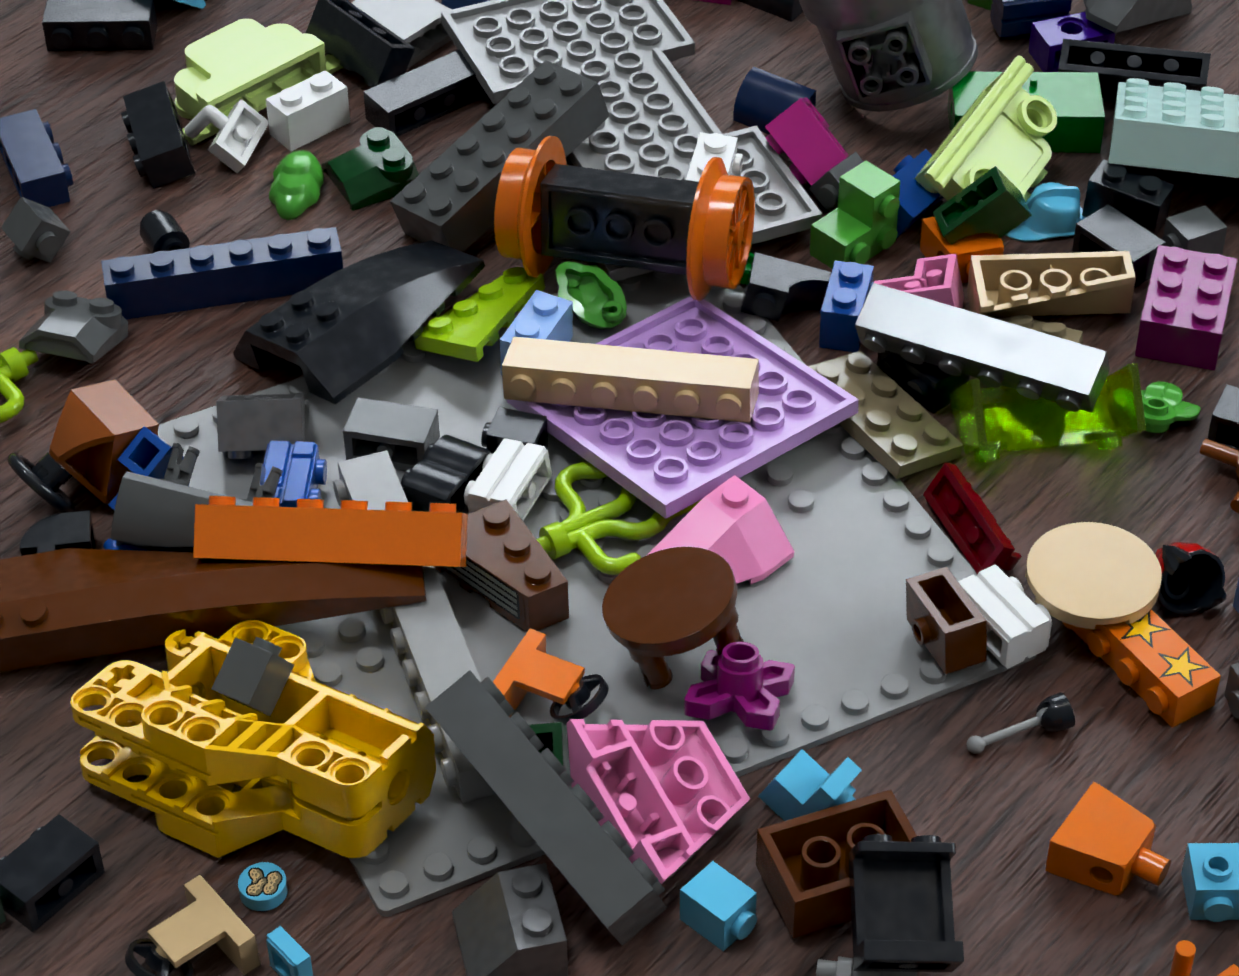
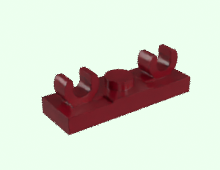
[923,463,1022,575]

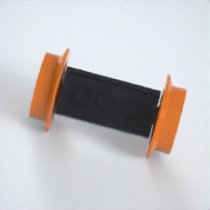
[494,136,755,301]

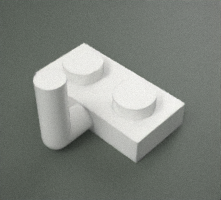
[184,99,268,173]

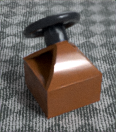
[7,379,159,513]

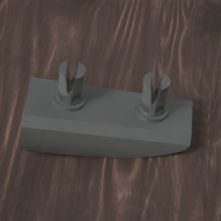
[111,443,283,552]

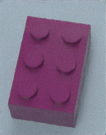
[1135,245,1238,371]

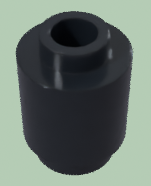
[140,210,190,253]

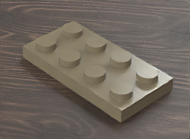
[808,350,963,479]

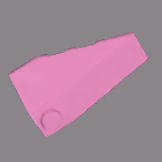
[646,475,794,584]

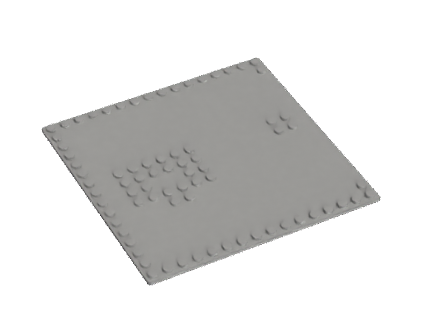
[158,271,1036,917]

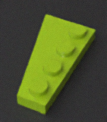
[414,267,545,362]

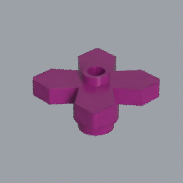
[684,642,795,731]

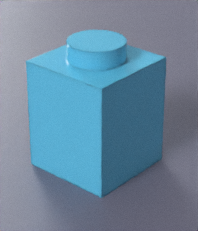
[680,861,757,951]

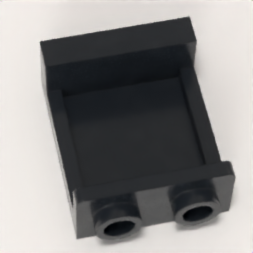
[848,834,964,972]

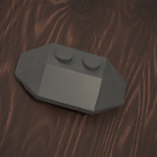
[1083,0,1192,33]

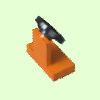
[493,628,609,725]

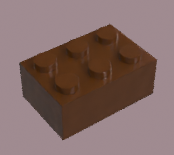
[756,789,917,938]

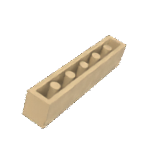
[501,337,759,423]

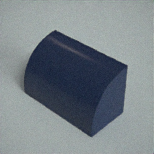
[733,66,816,134]

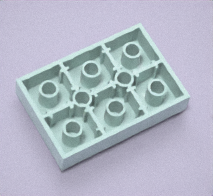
[1108,78,1239,178]

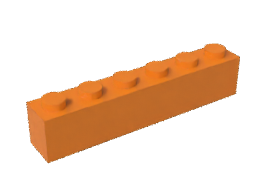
[193,496,468,567]

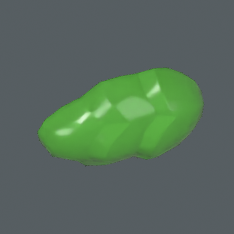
[269,150,324,220]
[555,261,627,329]

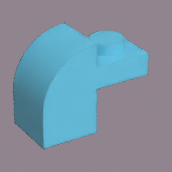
[758,749,862,821]

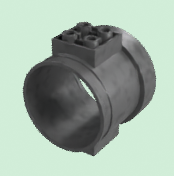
[799,0,978,112]

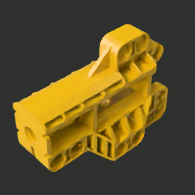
[70,620,436,858]

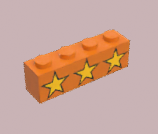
[1062,609,1221,728]

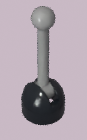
[966,692,1075,754]

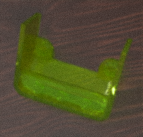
[950,363,1146,462]

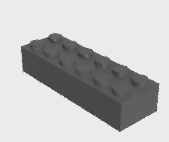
[390,60,610,252]
[425,670,667,946]

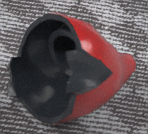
[1155,542,1227,614]

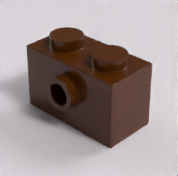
[906,566,987,674]

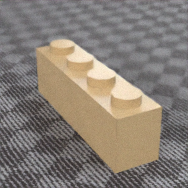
[967,251,1136,318]

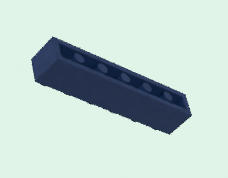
[101,227,343,319]

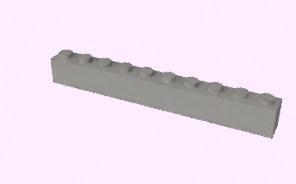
[333,450,496,803]

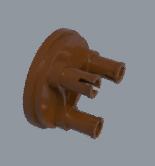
[602,547,744,690]

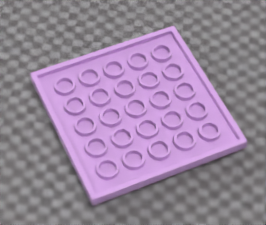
[507,296,858,518]

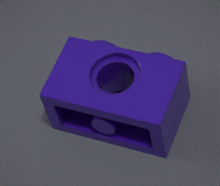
[1028,12,1115,72]

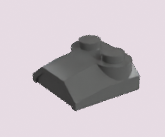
[19,291,128,363]

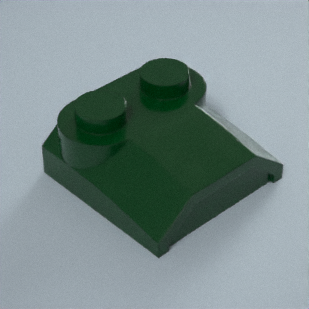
[321,127,419,211]

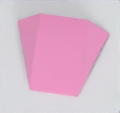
[567,719,750,884]

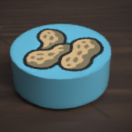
[238,862,288,911]

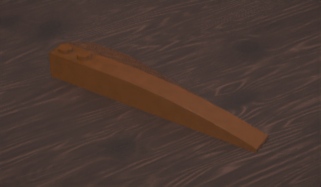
[0,548,427,672]

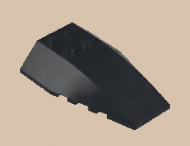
[233,240,485,404]

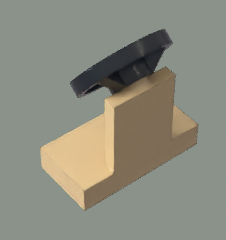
[125,875,261,976]

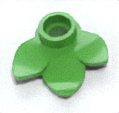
[1119,381,1201,433]

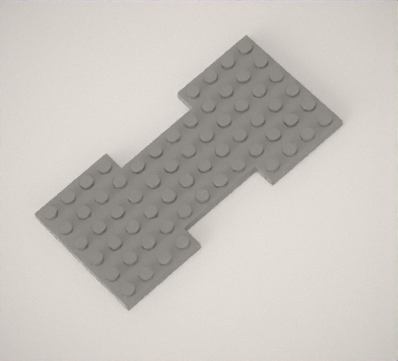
[441,0,822,281]

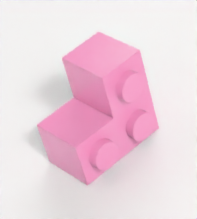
[874,254,964,309]

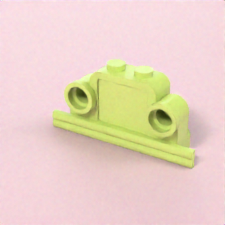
[174,19,343,145]
[914,55,1057,202]

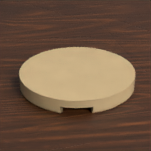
[1025,522,1162,629]

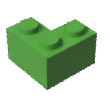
[810,160,901,269]

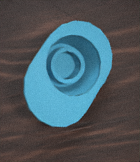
[1005,182,1086,242]

